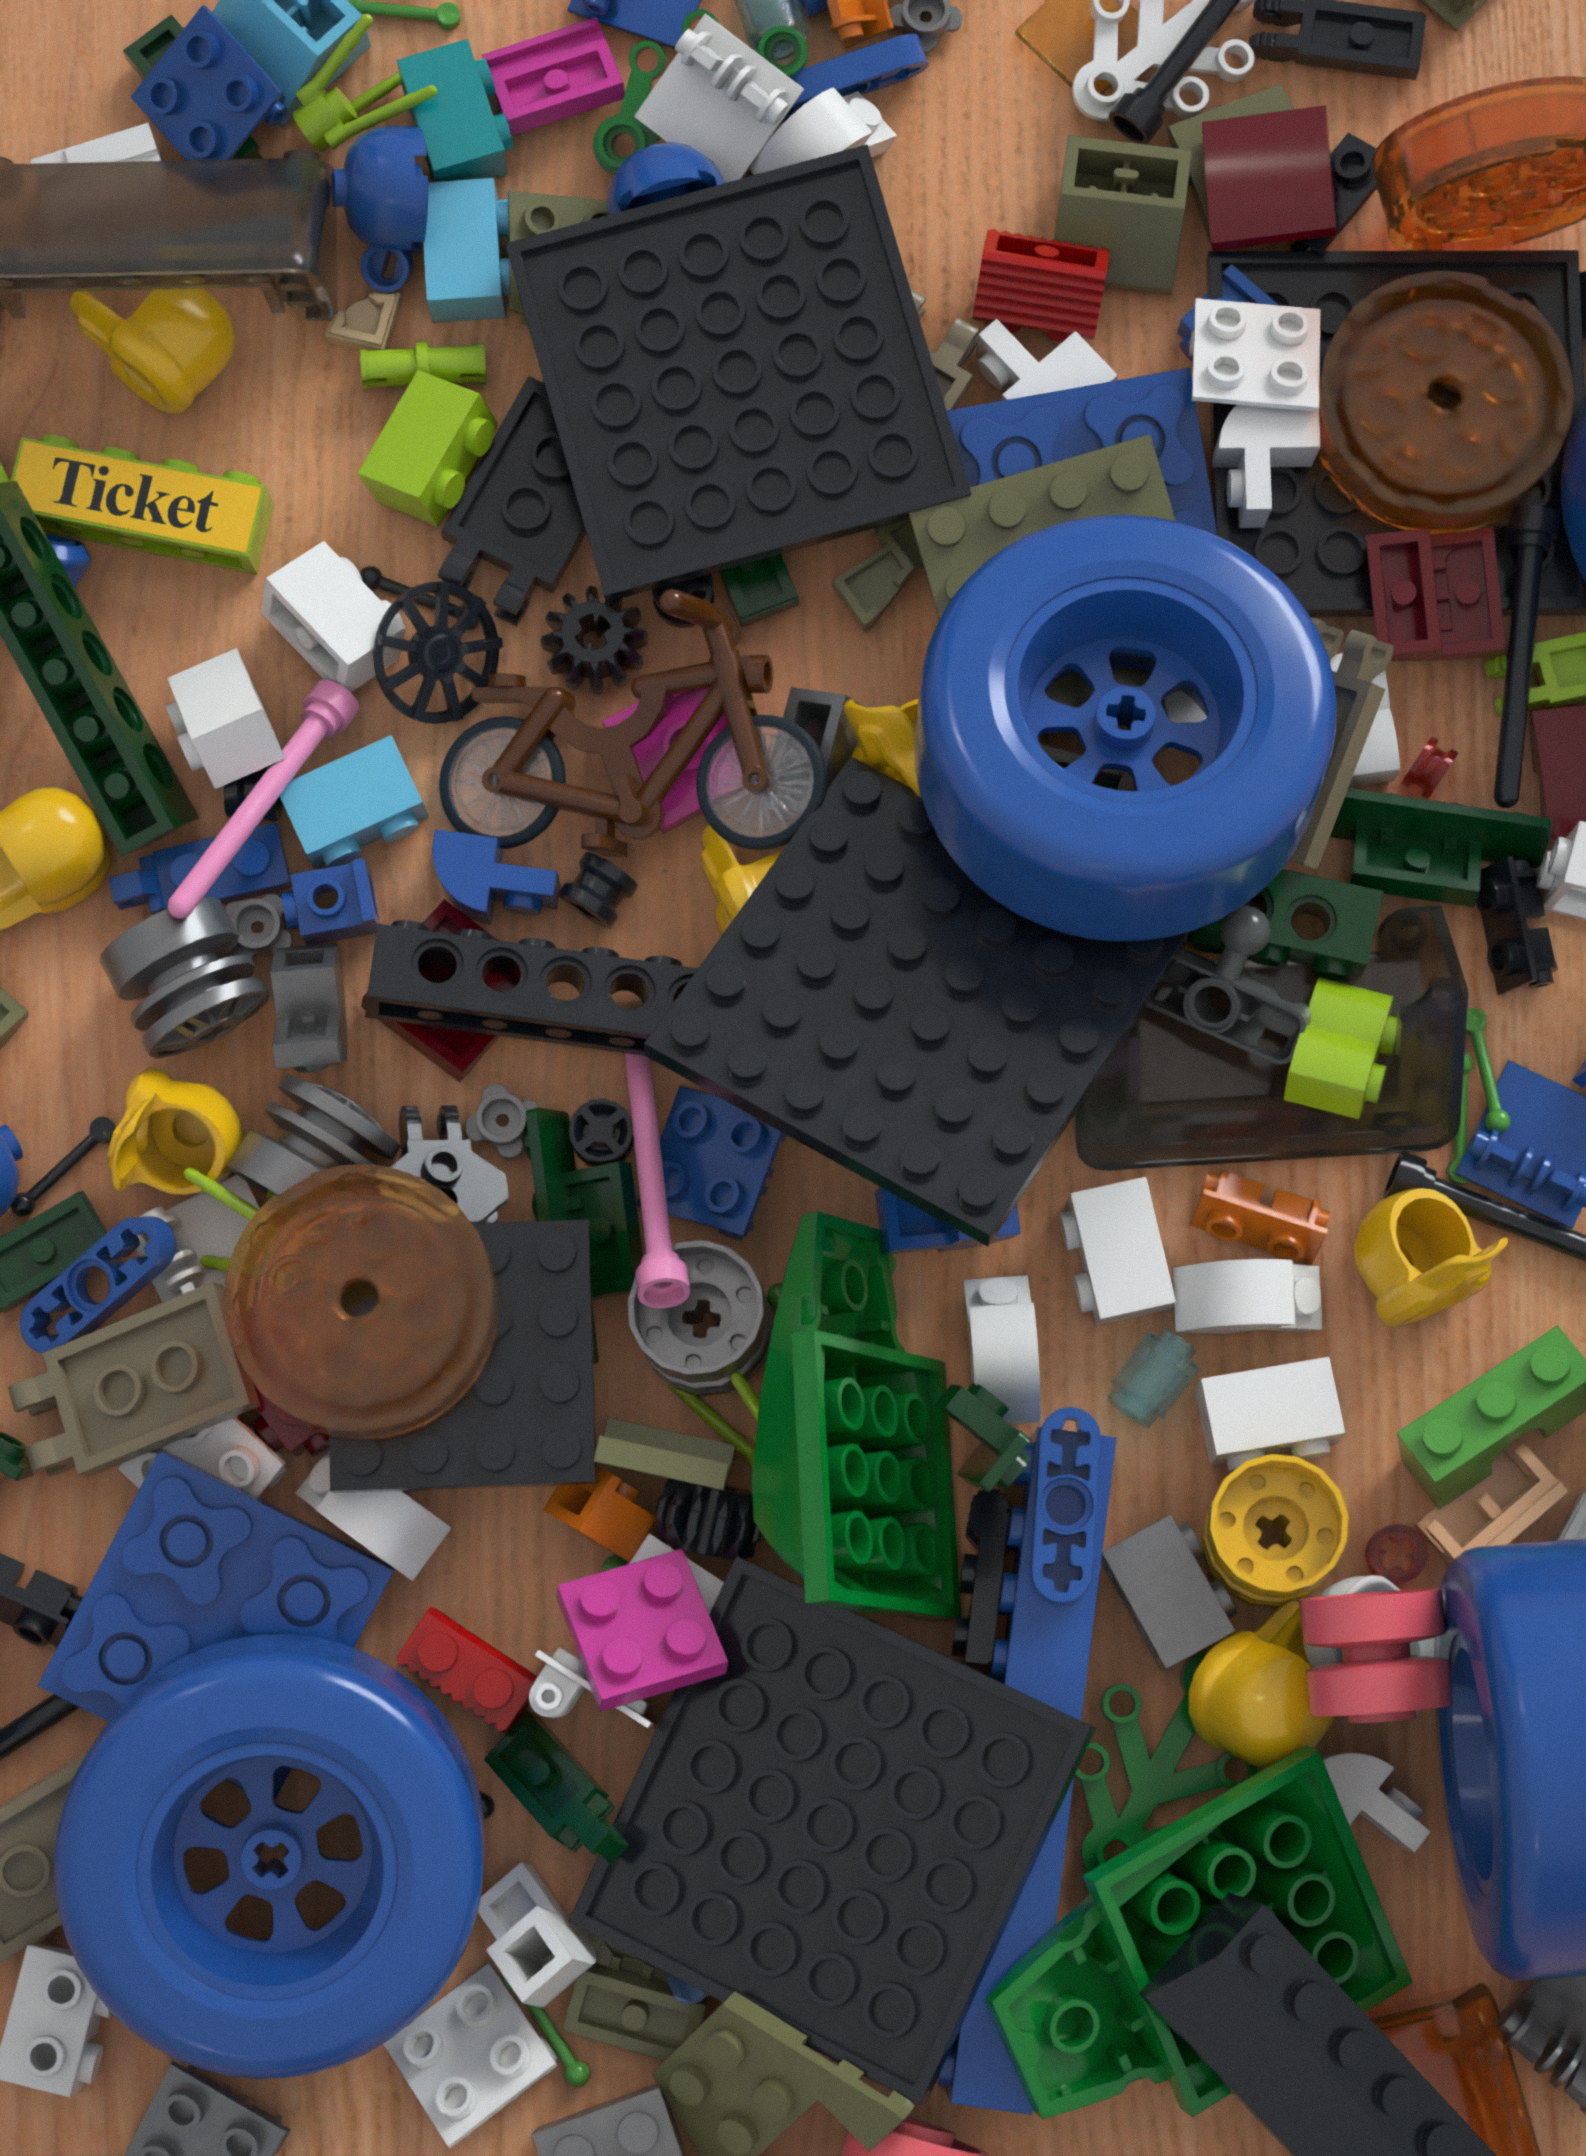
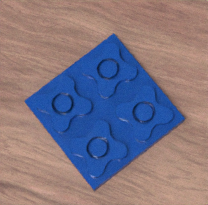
[947,368,1217,536]
[38,1449,395,1800]

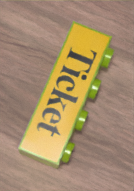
[10,435,274,575]

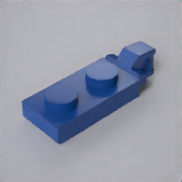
[109,822,292,915]

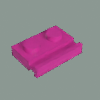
[482,17,625,136]

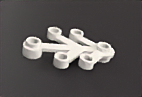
[1072,0,1254,122]

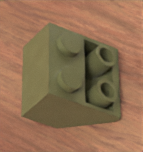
[1054,135,1192,295]

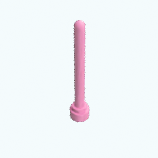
[168,679,359,919]
[624,1053,690,1309]

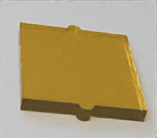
[1015,0,1138,95]

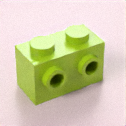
[357,370,498,527]

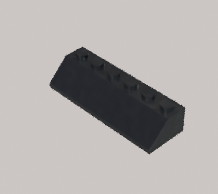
[1139,1892,1497,2156]

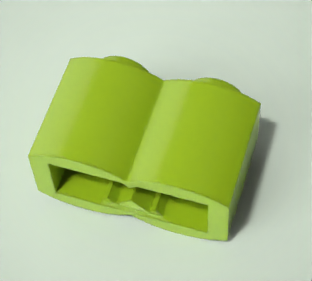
[1283,977,1401,1120]

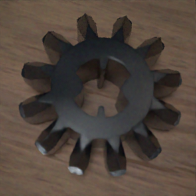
[541,585,648,695]
[654,1479,762,1560]

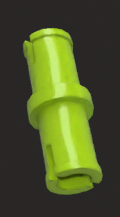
[360,341,486,390]

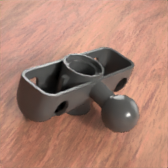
[1146,905,1311,1065]

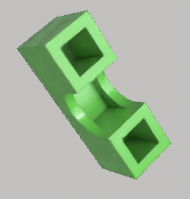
[1397,1325,1586,1510]

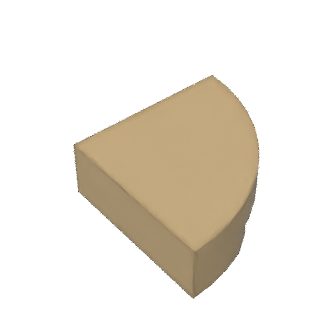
[325,291,402,351]

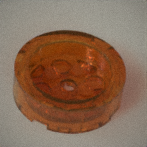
[1372,76,1586,251]
[1318,271,1574,535]
[224,1164,499,1440]

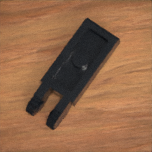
[1249,0,1426,80]
[951,1487,1010,1675]

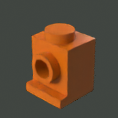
[543,1465,656,1562]

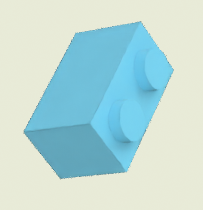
[423,178,509,323]
[280,735,429,869]

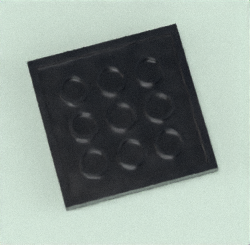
[326,1219,597,1493]

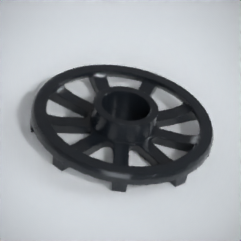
[373,581,503,724]

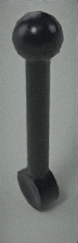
[360,566,480,630]
[10,1117,116,1217]

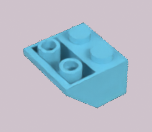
[212,0,371,128]

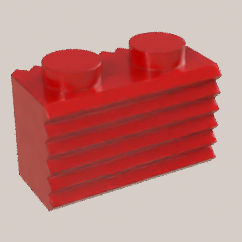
[972,229,1110,343]
[396,1607,538,1732]

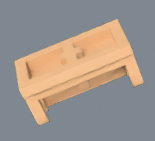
[1414,1441,1569,1566]

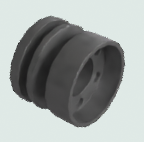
[100,897,270,1059]
[226,1074,401,1230]
[627,1240,773,1396]

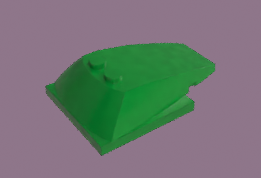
[752,1211,961,1622]
[985,1745,1413,2119]

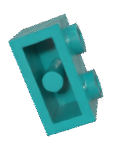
[397,39,514,182]

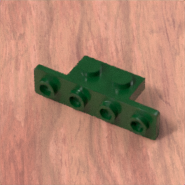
[1330,788,1552,907]
[524,1107,643,1364]
[935,1383,1031,1493]

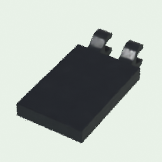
[438,376,586,627]

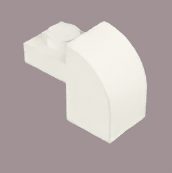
[749,87,897,175]
[976,319,1118,401]
[1212,405,1320,528]
[1173,1259,1323,1335]
[964,1275,1040,1424]
[295,1448,451,1581]
[1322,1753,1431,1853]
[478,1861,597,2008]

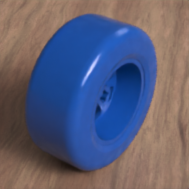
[914,515,1337,942]
[1434,1538,1586,1981]
[54,1634,485,2079]

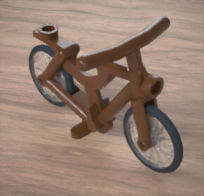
[439,589,827,857]

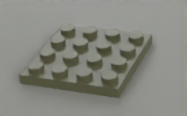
[909,434,1181,707]

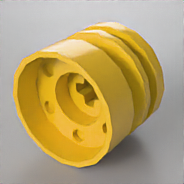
[1201,1454,1349,1608]

